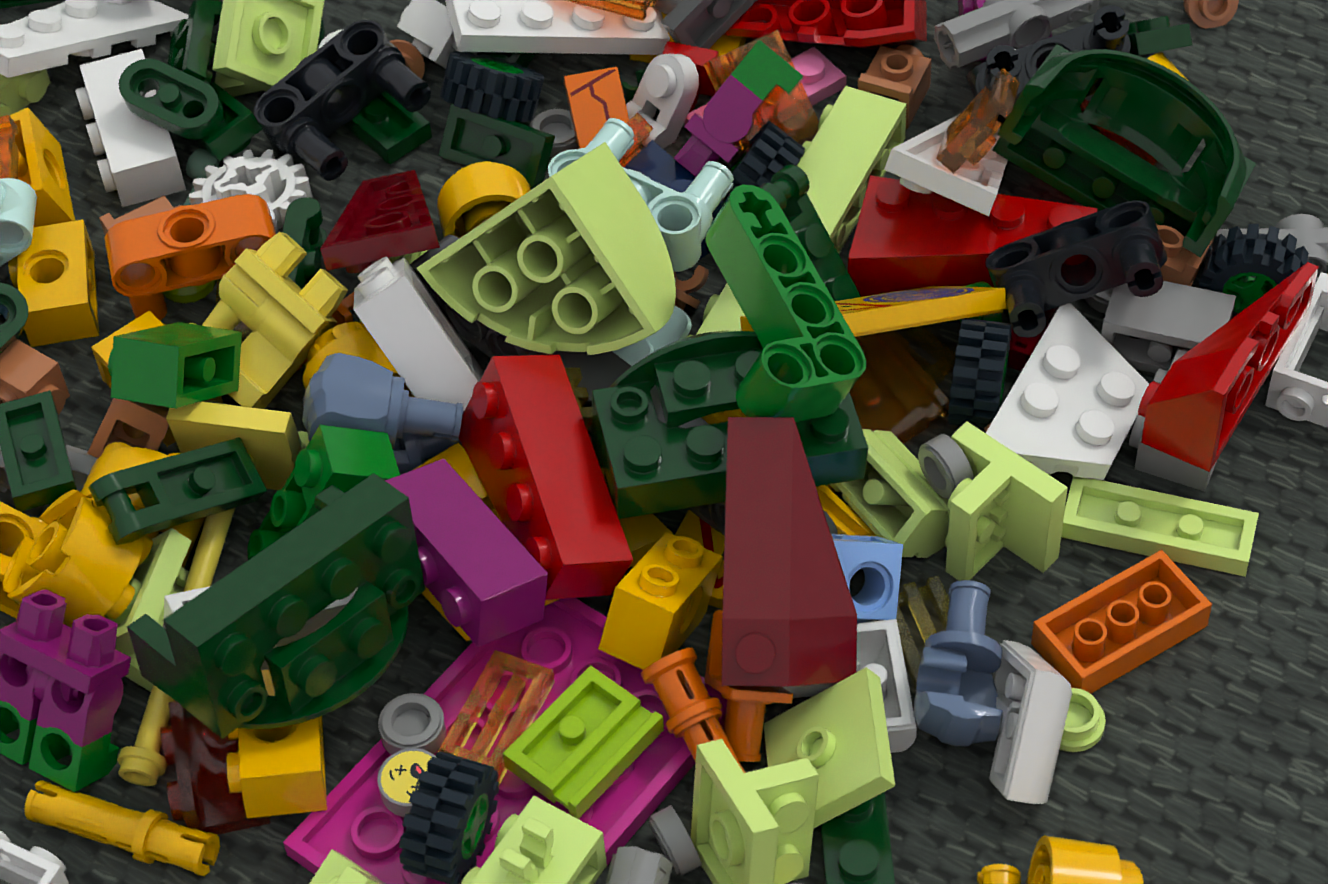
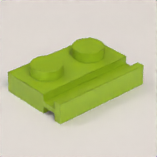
[503,665,664,819]

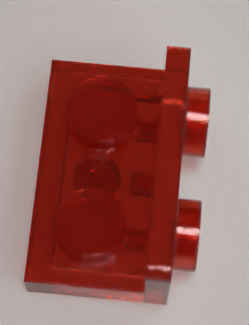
[160,701,271,835]

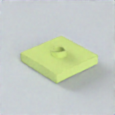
[764,667,895,829]

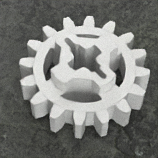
[189,149,313,234]

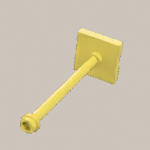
[117,401,302,786]

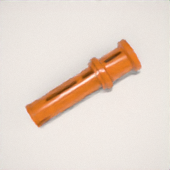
[641,648,745,773]

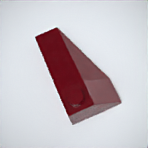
[722,417,857,687]

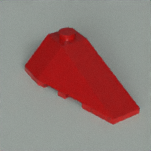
[723,0,927,49]
[1138,262,1319,472]

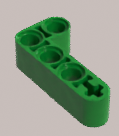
[705,185,866,422]

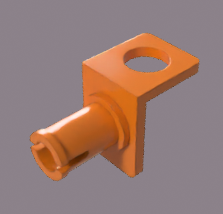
[704,610,793,762]

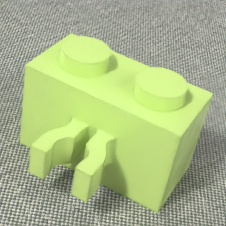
[461,796,607,884]

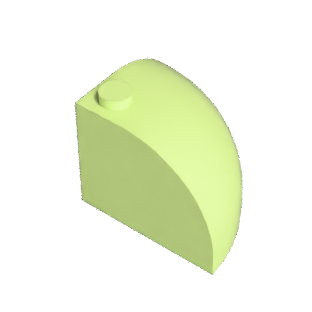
[417,142,676,355]

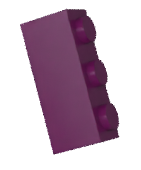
[386,459,548,647]

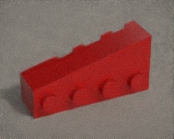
[848,175,1098,297]
[459,355,633,600]

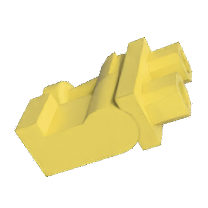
[189,232,348,409]

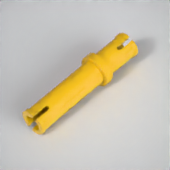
[24,780,220,876]

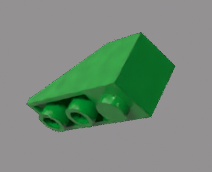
[247,425,400,560]

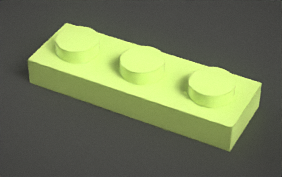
[1061,476,1259,577]

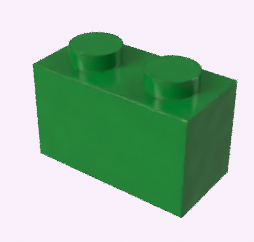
[108,322,242,409]

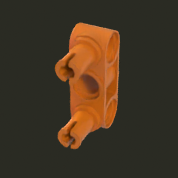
[105,194,276,320]

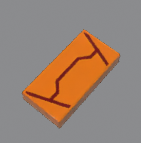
[564,67,637,168]

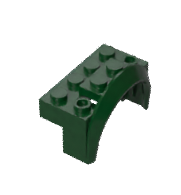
[992,44,1256,257]
[592,331,868,519]
[127,473,425,739]

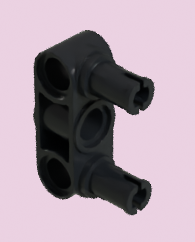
[966,5,1131,130]
[254,20,431,181]
[985,200,1167,338]

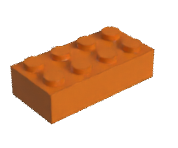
[1031,550,1212,694]

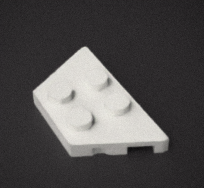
[986,303,1149,480]

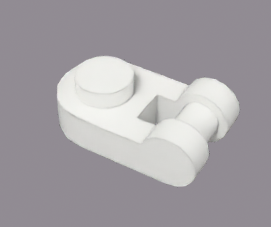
[626,54,699,149]

